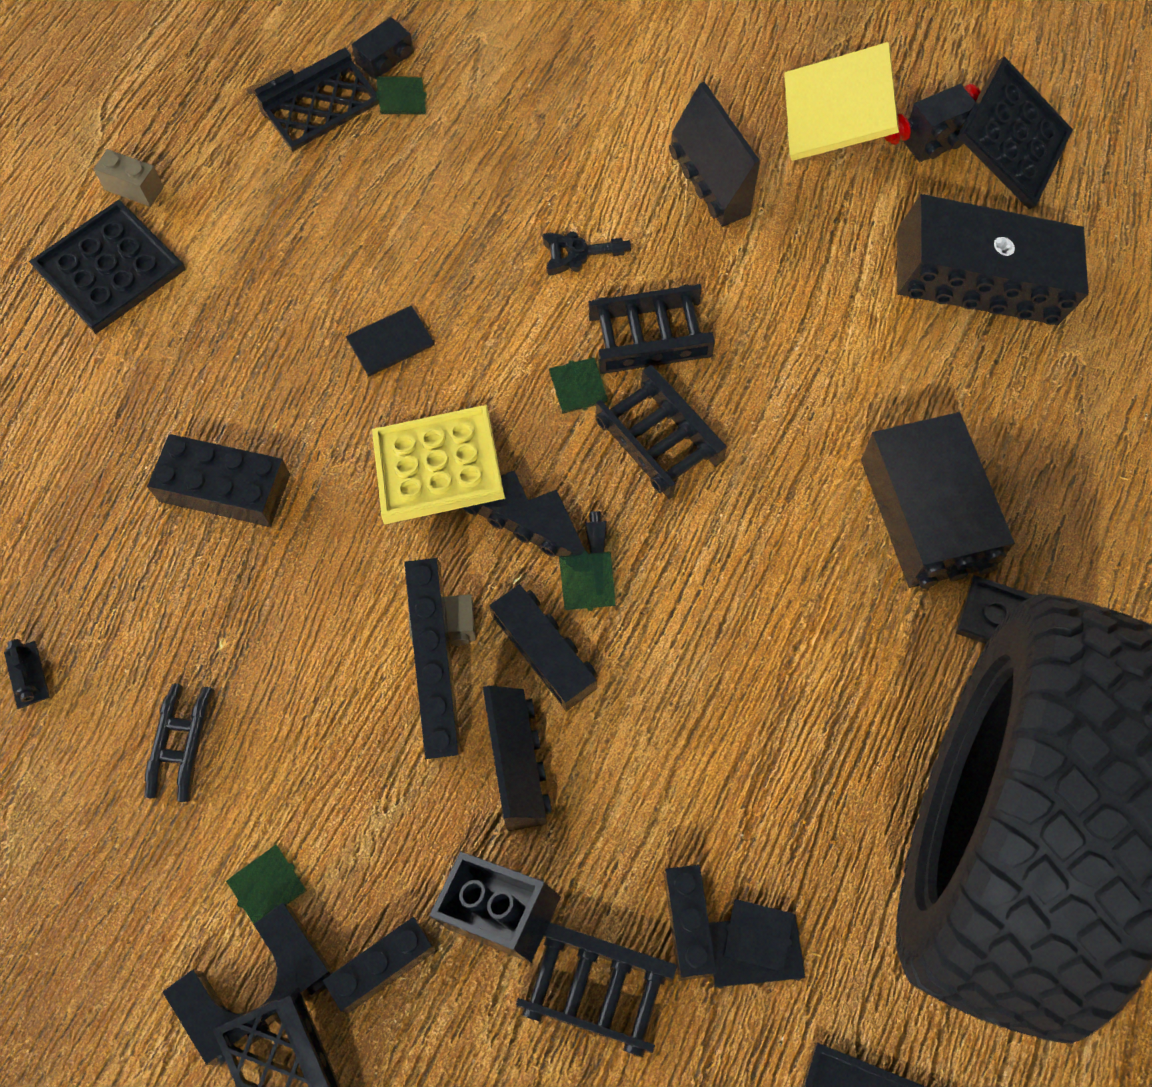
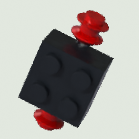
[884,84,981,163]

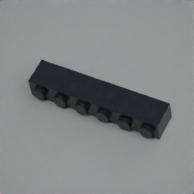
[404,558,462,759]

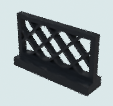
[256,47,381,152]
[213,987,340,1087]

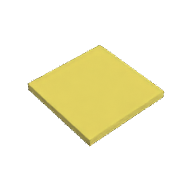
[784,42,899,161]
[372,405,505,525]

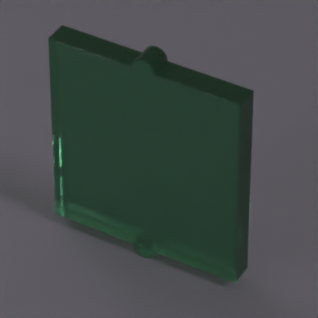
[376,77,427,114]
[549,358,608,414]
[559,551,616,611]
[226,845,307,924]

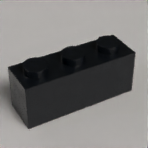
[663,864,717,981]
[323,917,437,1014]

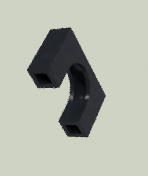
[163,902,334,1067]

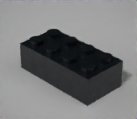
[147,434,290,527]

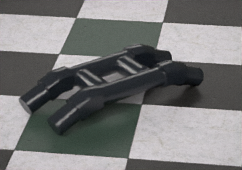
[144,683,215,802]

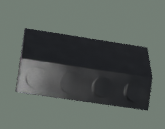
[483,685,552,831]

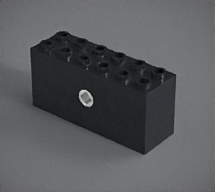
[897,194,1089,325]

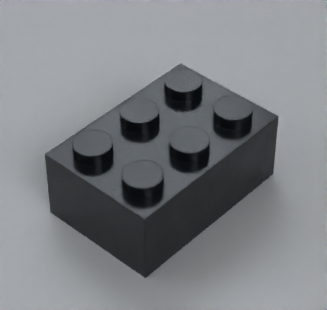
[429,851,561,963]

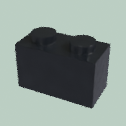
[351,17,414,80]

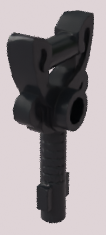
[542,232,631,275]

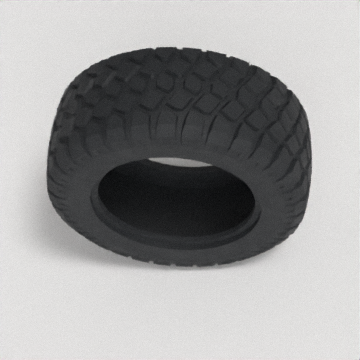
[896,593,1152,1043]

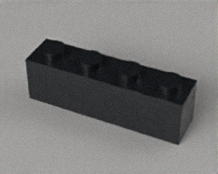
[489,584,598,712]

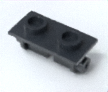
[4,639,50,709]

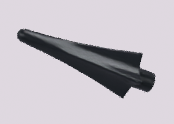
[585,511,607,594]

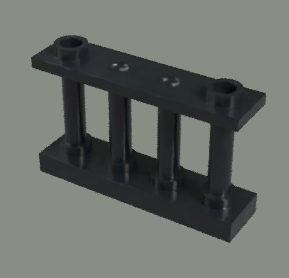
[588,284,715,374]
[595,365,727,500]
[516,923,677,1058]

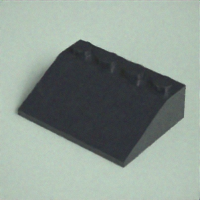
[669,81,760,227]

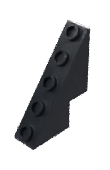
[463,470,589,571]

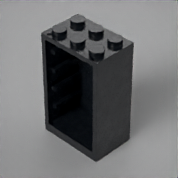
[861,412,1015,589]

